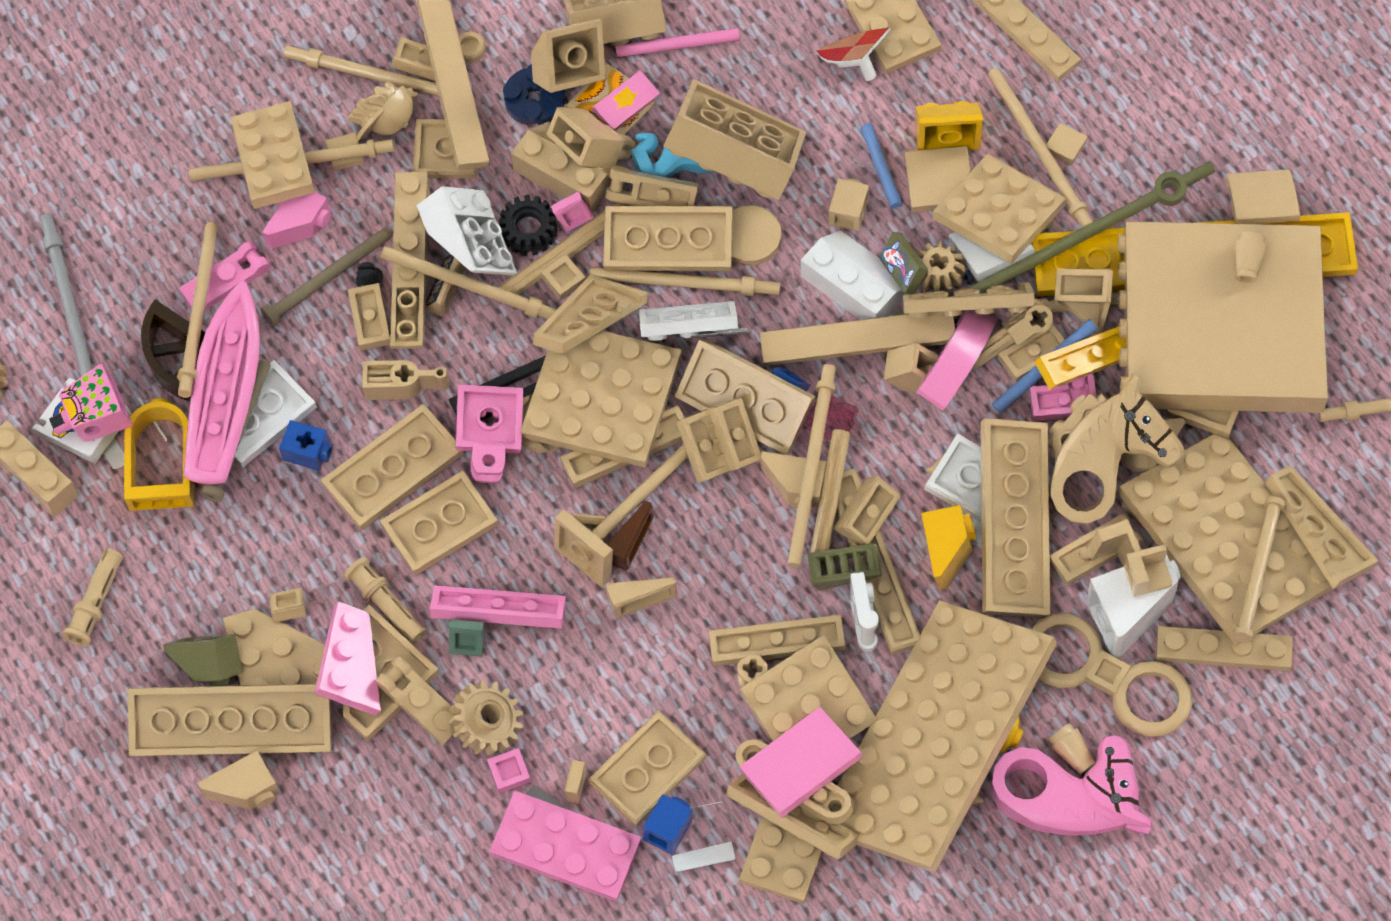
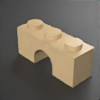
[0,420,79,518]

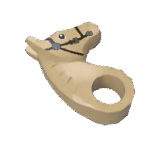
[1050,372,1184,524]

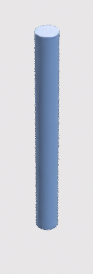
[992,319,1098,414]

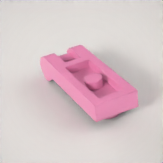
[179,241,271,310]

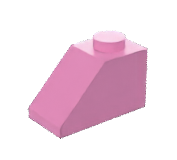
[262,192,331,249]

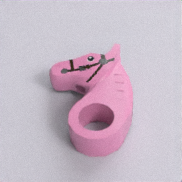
[991,735,1152,836]

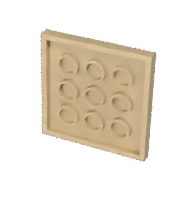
[520,331,682,468]

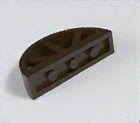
[141,300,206,401]

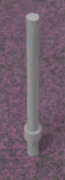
[40,213,92,377]

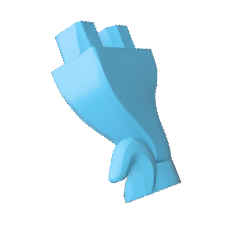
[631,133,715,178]

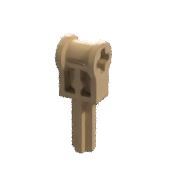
[973,298,1053,368]

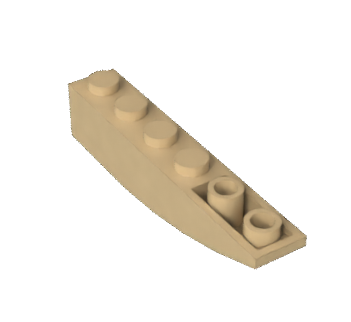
[390,172,431,349]

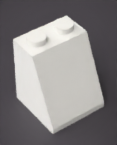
[1086,555,1181,659]

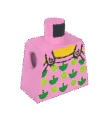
[49,364,133,442]

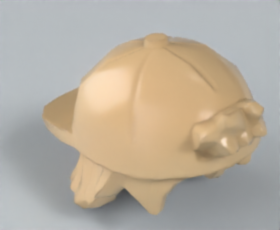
[348,82,418,142]

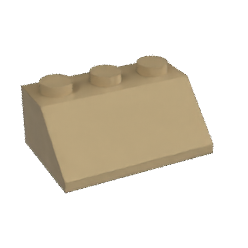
[564,0,667,46]
[511,122,626,212]

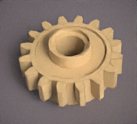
[449,680,523,756]

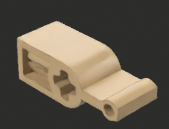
[362,360,449,400]

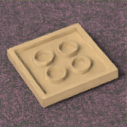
[932,154,1066,264]
[738,635,877,743]

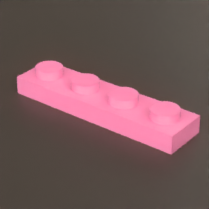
[430,585,566,629]

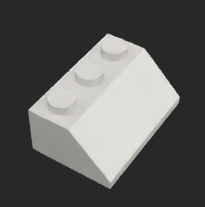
[800,231,908,320]

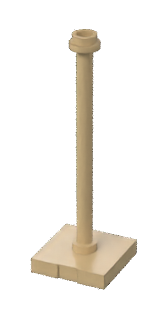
[554,444,688,588]

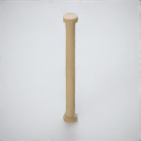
[1232,496,1286,643]

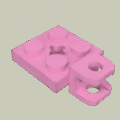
[455,385,523,483]

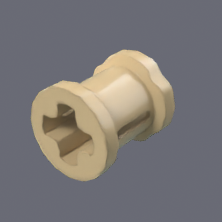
[737,654,767,687]

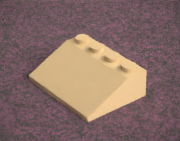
[663,79,806,200]

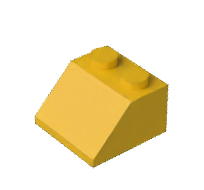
[915,101,983,151]
[921,505,977,590]

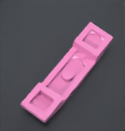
[916,310,997,411]

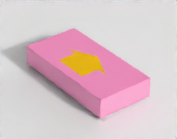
[592,70,660,131]

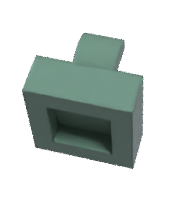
[449,619,484,657]

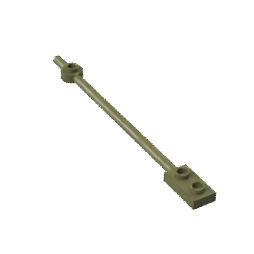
[881,161,1215,358]

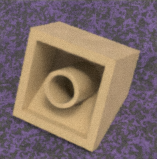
[531,18,606,93]

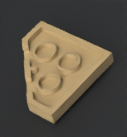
[343,605,439,742]
[223,609,325,685]

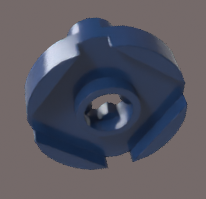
[503,64,566,125]

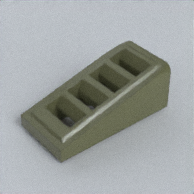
[808,544,882,590]

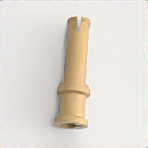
[62,549,123,647]
[344,557,427,645]

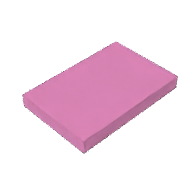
[739,707,863,818]

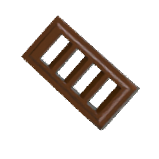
[607,501,654,571]

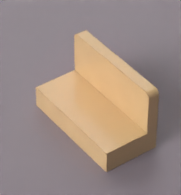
[1087,519,1141,567]

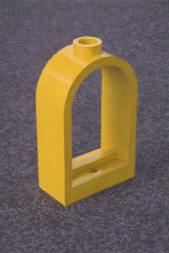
[124,398,194,511]

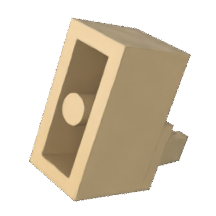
[546,107,636,168]

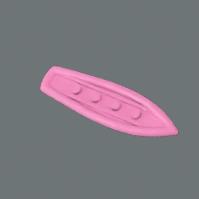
[184,280,260,485]

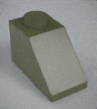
[163,634,242,686]

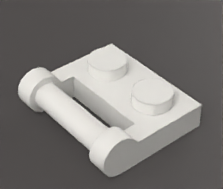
[850,572,879,652]

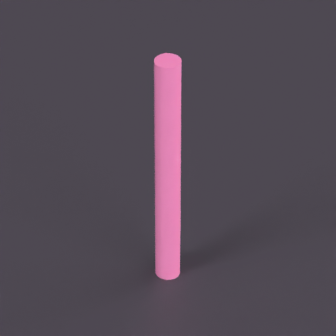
[615,28,739,57]

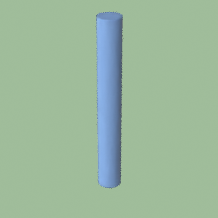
[861,123,902,209]

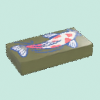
[879,232,928,294]

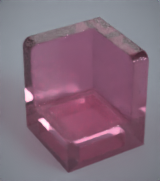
[807,395,857,441]

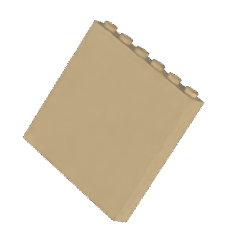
[1118,222,1328,413]

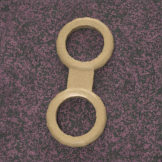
[1031,613,1192,737]

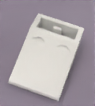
[416,186,517,276]

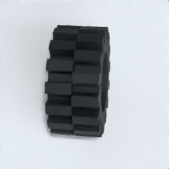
[499,195,557,256]

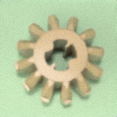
[916,241,966,295]

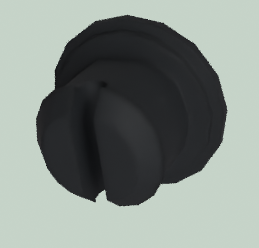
[356,262,383,287]

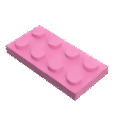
[489,790,641,902]

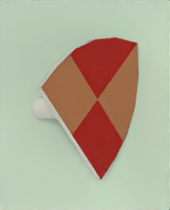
[817,27,890,81]

